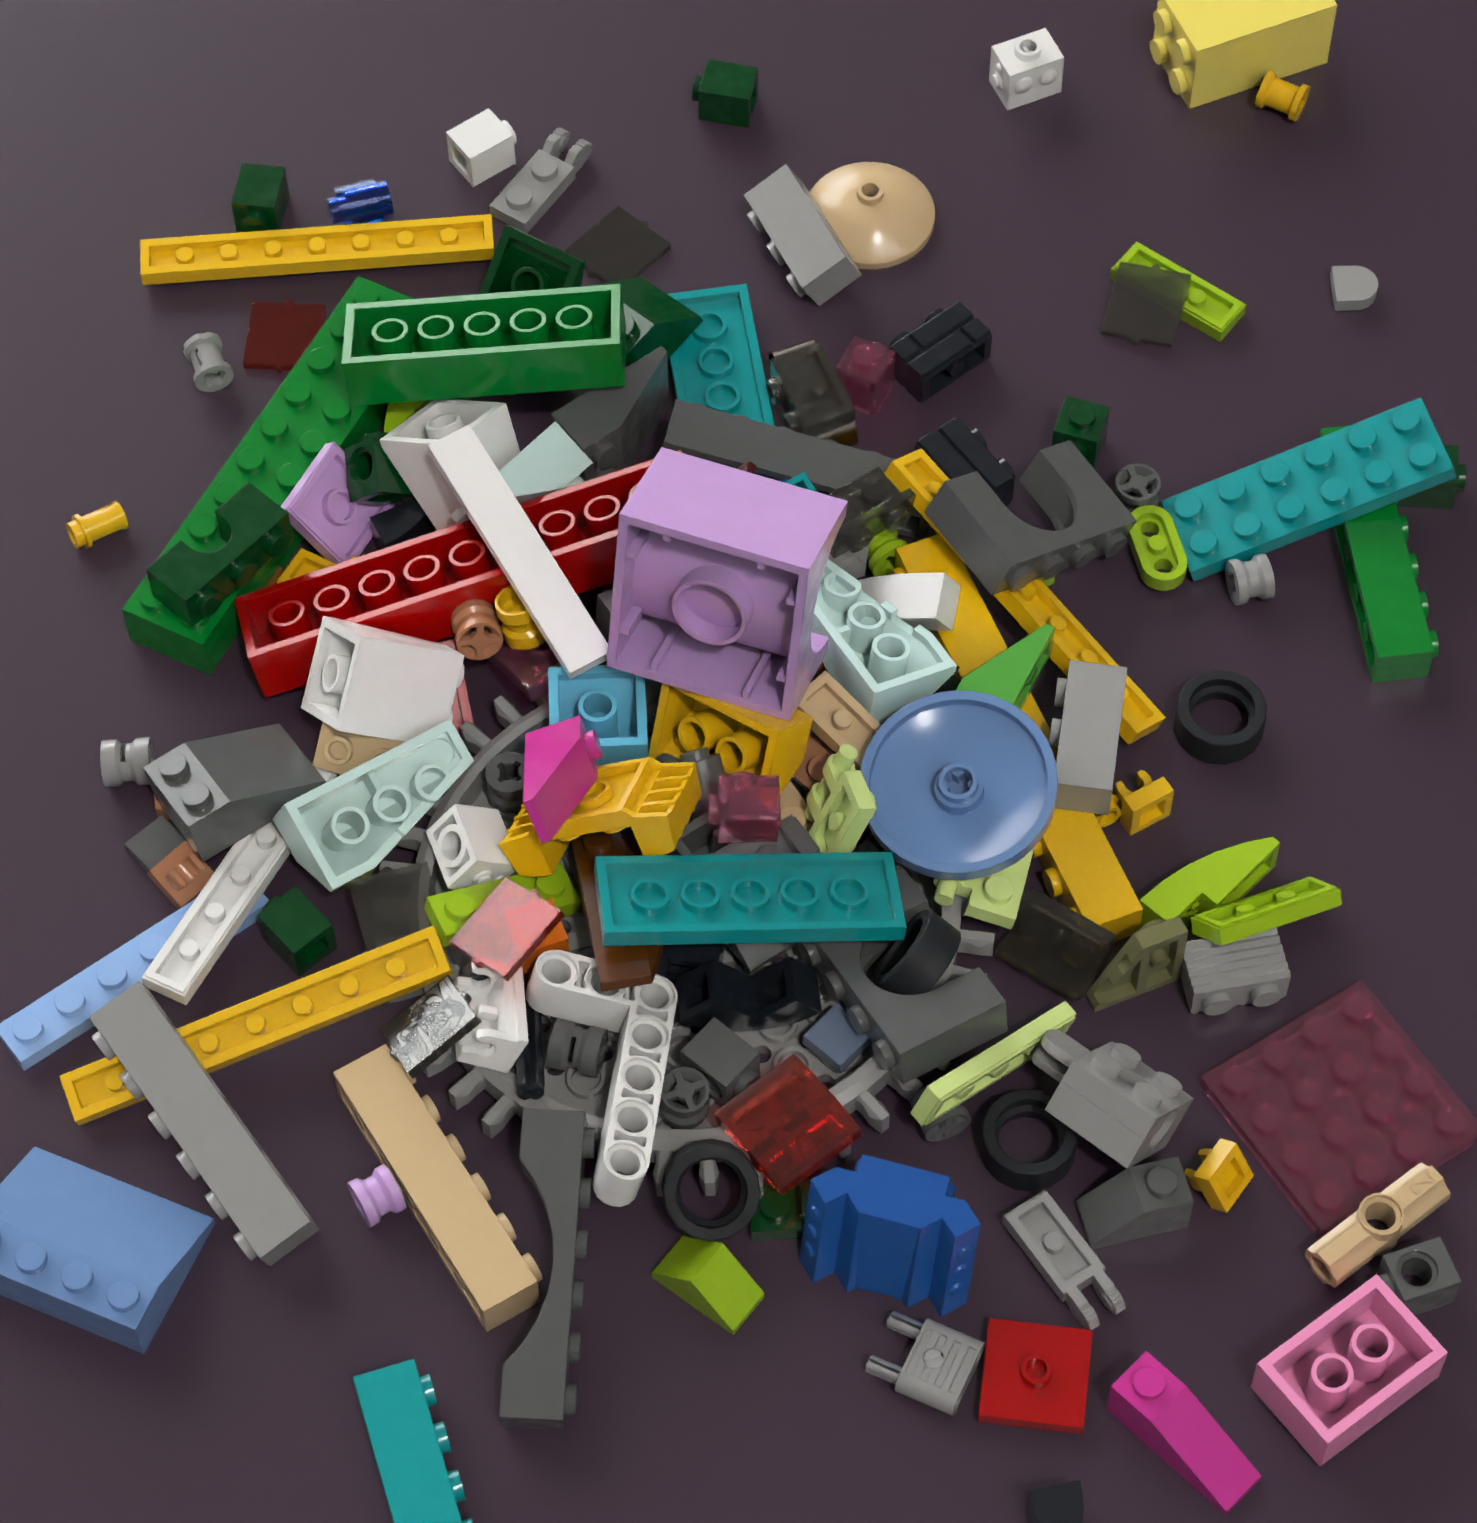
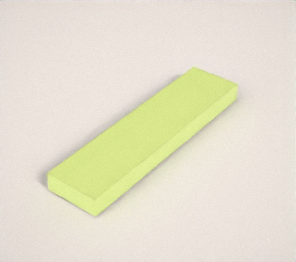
[910,1001,1077,1126]

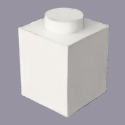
[446,108,517,187]

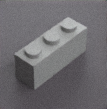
[744,164,862,306]
[1049,660,1128,815]

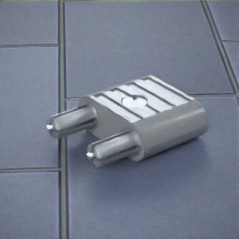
[865,1311,985,1416]

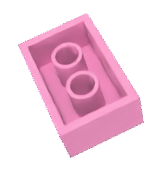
[1251,1274,1448,1467]

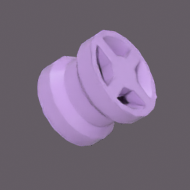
[347,1164,407,1228]

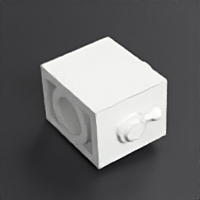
[989,28,1064,111]
[426,804,516,889]

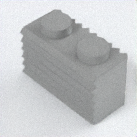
[1180,927,1291,1016]

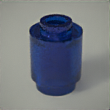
[326,178,394,225]

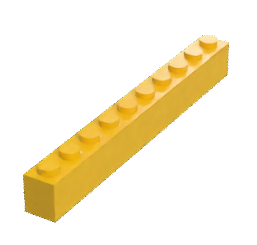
[890,534,1143,952]

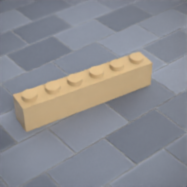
[333,1044,543,1332]

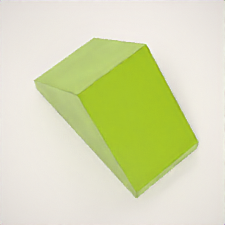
[651,1236,765,1335]

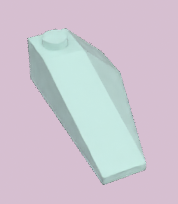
[811,559,957,725]
[272,719,474,892]

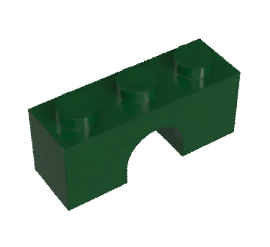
[146,482,294,627]

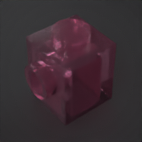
[835,336,896,417]
[707,771,781,843]

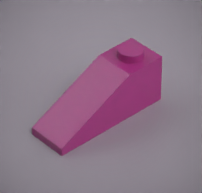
[523,715,603,844]
[1106,1351,1261,1516]

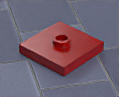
[978,1318,1093,1435]

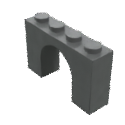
[924,440,1137,595]
[797,867,1008,1084]

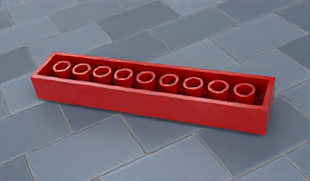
[234,450,682,698]

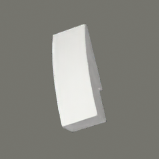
[858,573,961,631]

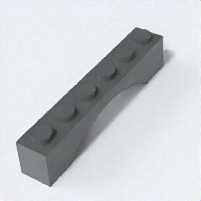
[499,1108,596,1430]

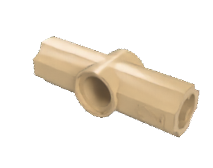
[1305,1162,1451,1288]

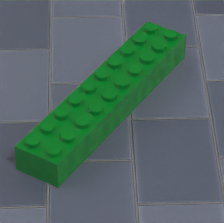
[122,276,413,675]

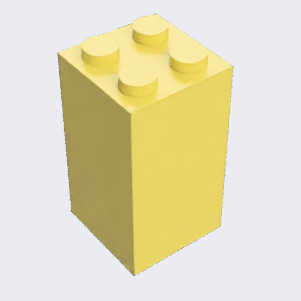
[1150,0,1337,109]

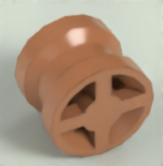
[450,599,504,660]

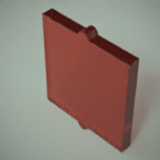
[243,299,326,374]
[449,877,565,981]

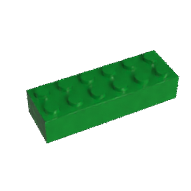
[341,284,626,406]

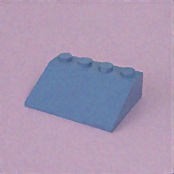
[0,1146,216,1354]

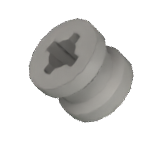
[1225,553,1275,606]

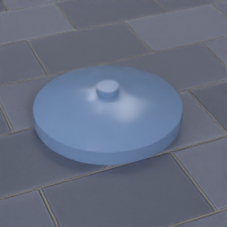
[860,691,1058,880]

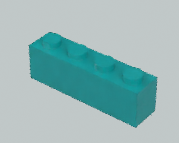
[353,1359,473,1523]

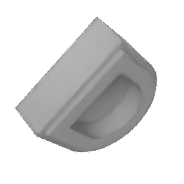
[1330,265,1379,311]

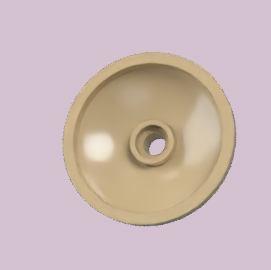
[810,162,935,269]

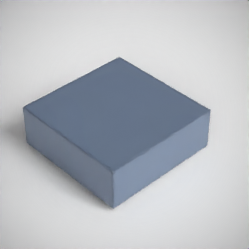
[803,1003,872,1074]

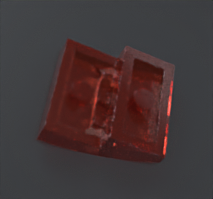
[714,1054,863,1196]

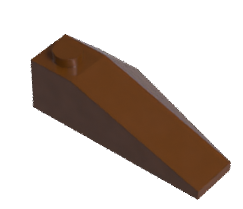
[572,831,663,992]

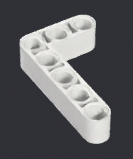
[526,950,678,1207]

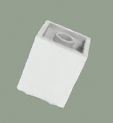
[380,399,520,530]
[301,616,465,742]

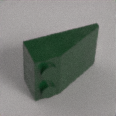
[479,225,585,294]

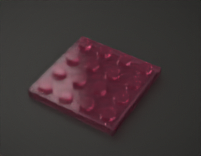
[1199,980,1477,1239]

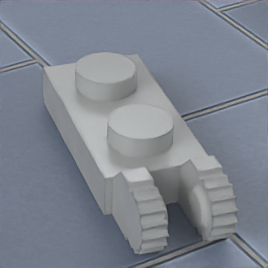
[489,127,592,233]
[1002,1190,1126,1330]

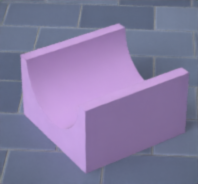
[606,447,848,721]

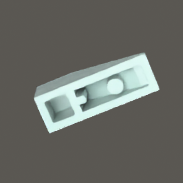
[450,421,593,522]

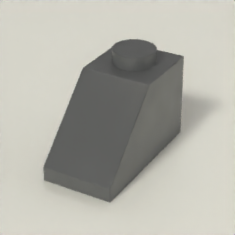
[1076,1156,1194,1250]

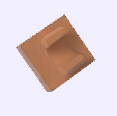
[146,840,214,910]

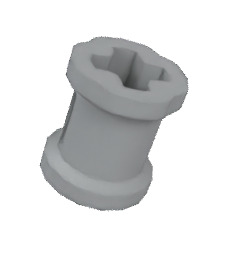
[183,332,234,392]

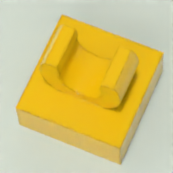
[1115,770,1174,836]
[1184,1138,1254,1213]

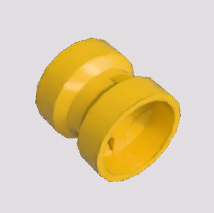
[494,585,546,650]

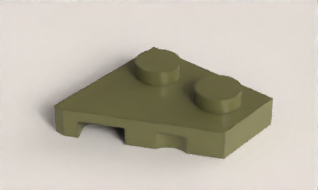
[1086,916,1188,1013]

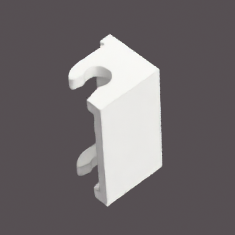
[453,960,529,1073]

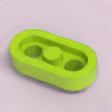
[1126,505,1188,591]

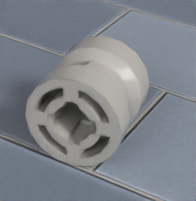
[100,737,155,788]

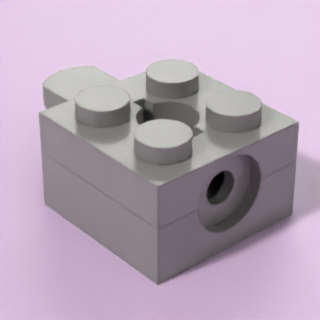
[1031,1029,1194,1169]

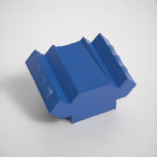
[799,1154,981,1317]

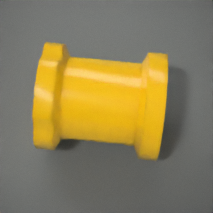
[1255,70,1310,122]

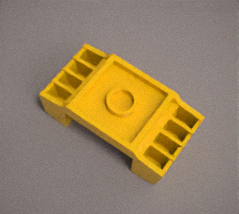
[499,757,702,877]

